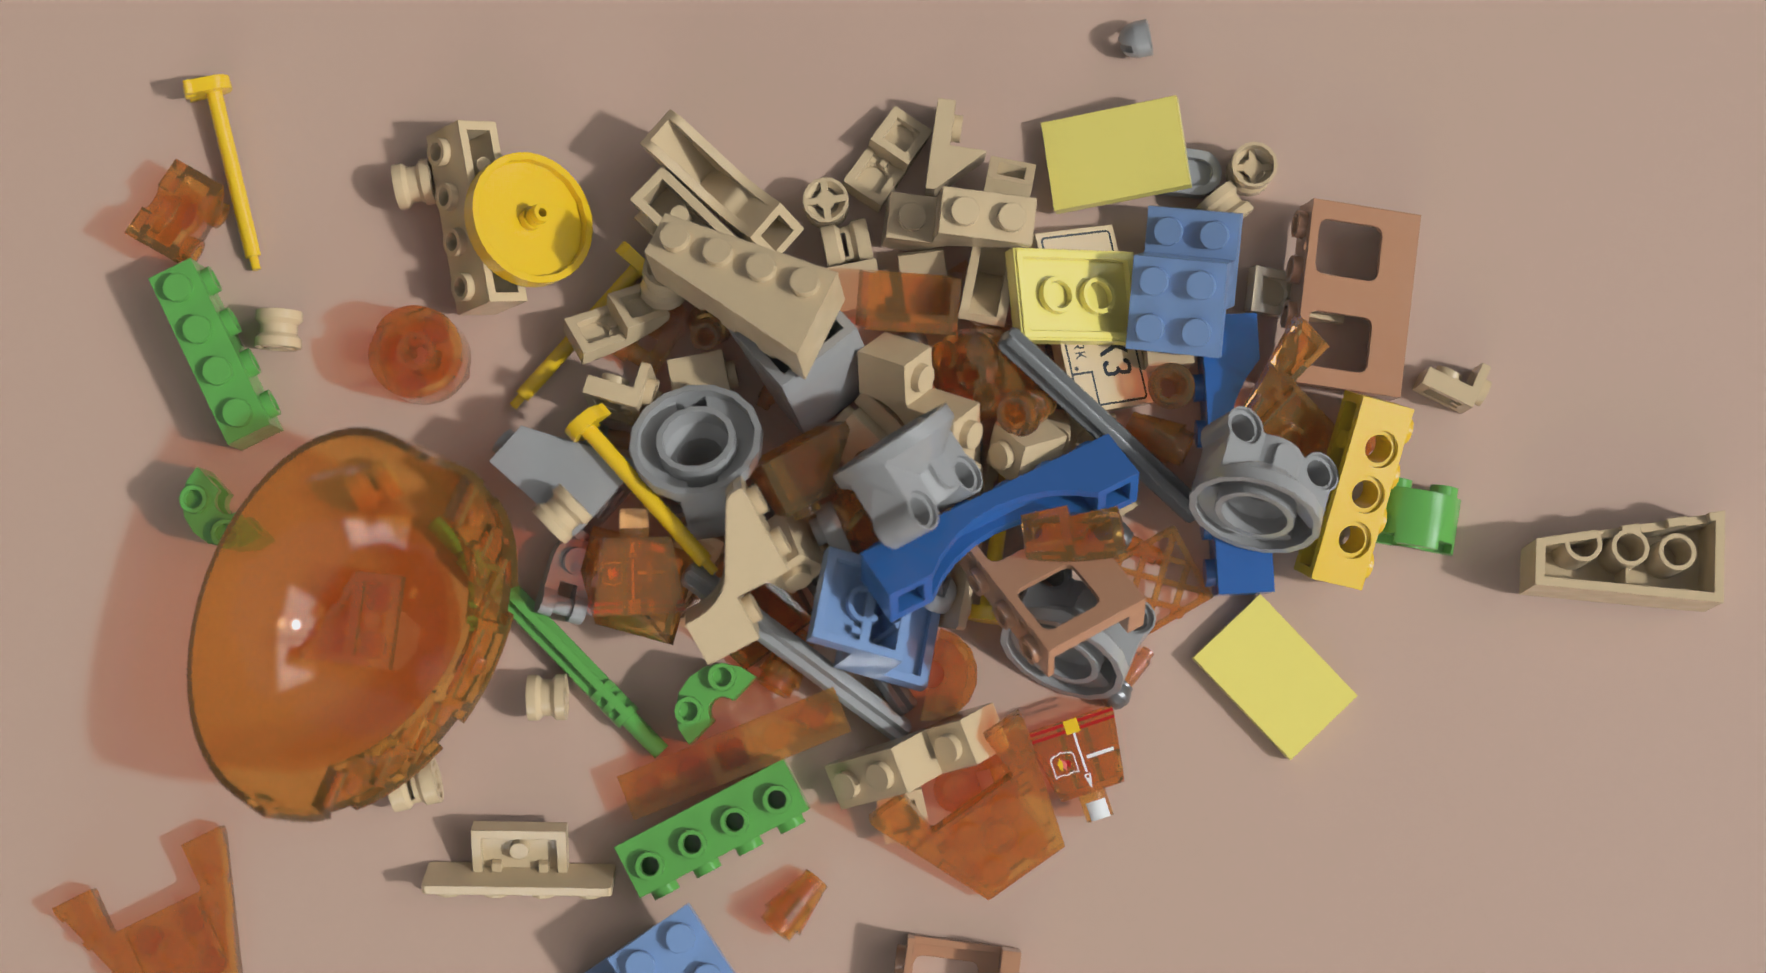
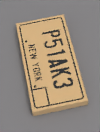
[1029,225,1153,418]

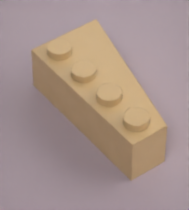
[644,213,845,380]
[1519,510,1725,612]

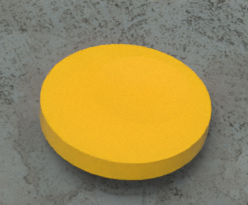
[464,152,593,288]

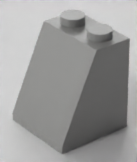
[728,310,864,438]
[489,426,637,542]

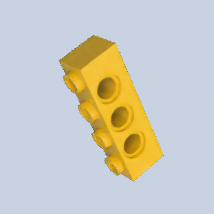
[1294,390,1415,590]

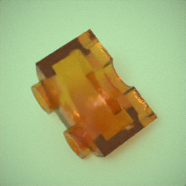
[124,159,230,263]
[920,628,977,721]

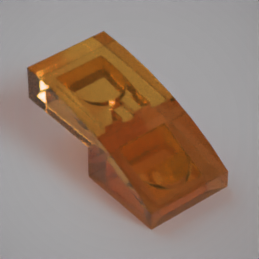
[1021,505,1127,562]

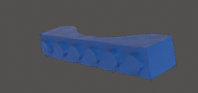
[1191,313,1275,597]
[860,434,1139,622]

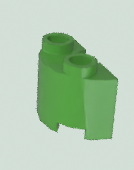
[179,467,274,551]
[1376,478,1461,556]
[674,663,759,745]

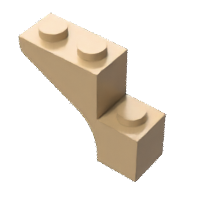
[639,109,804,253]
[958,156,1036,327]
[881,186,1037,252]
[857,332,983,477]
[685,475,792,665]
[824,702,1010,810]

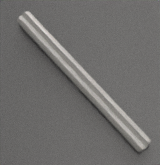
[680,562,912,740]

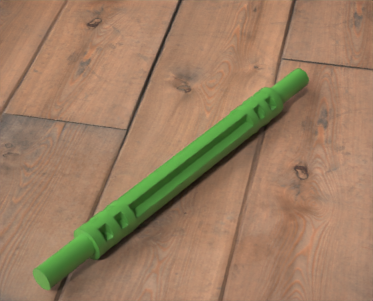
[429,513,668,758]

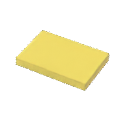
[1041,95,1192,214]
[1005,248,1134,345]
[1192,594,1358,760]

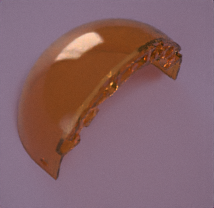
[187,427,518,823]

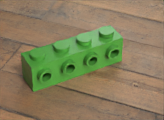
[148,258,284,451]
[614,758,810,900]

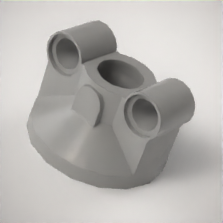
[629,385,763,540]
[832,402,983,549]
[1189,406,1339,553]
[1000,569,1156,700]

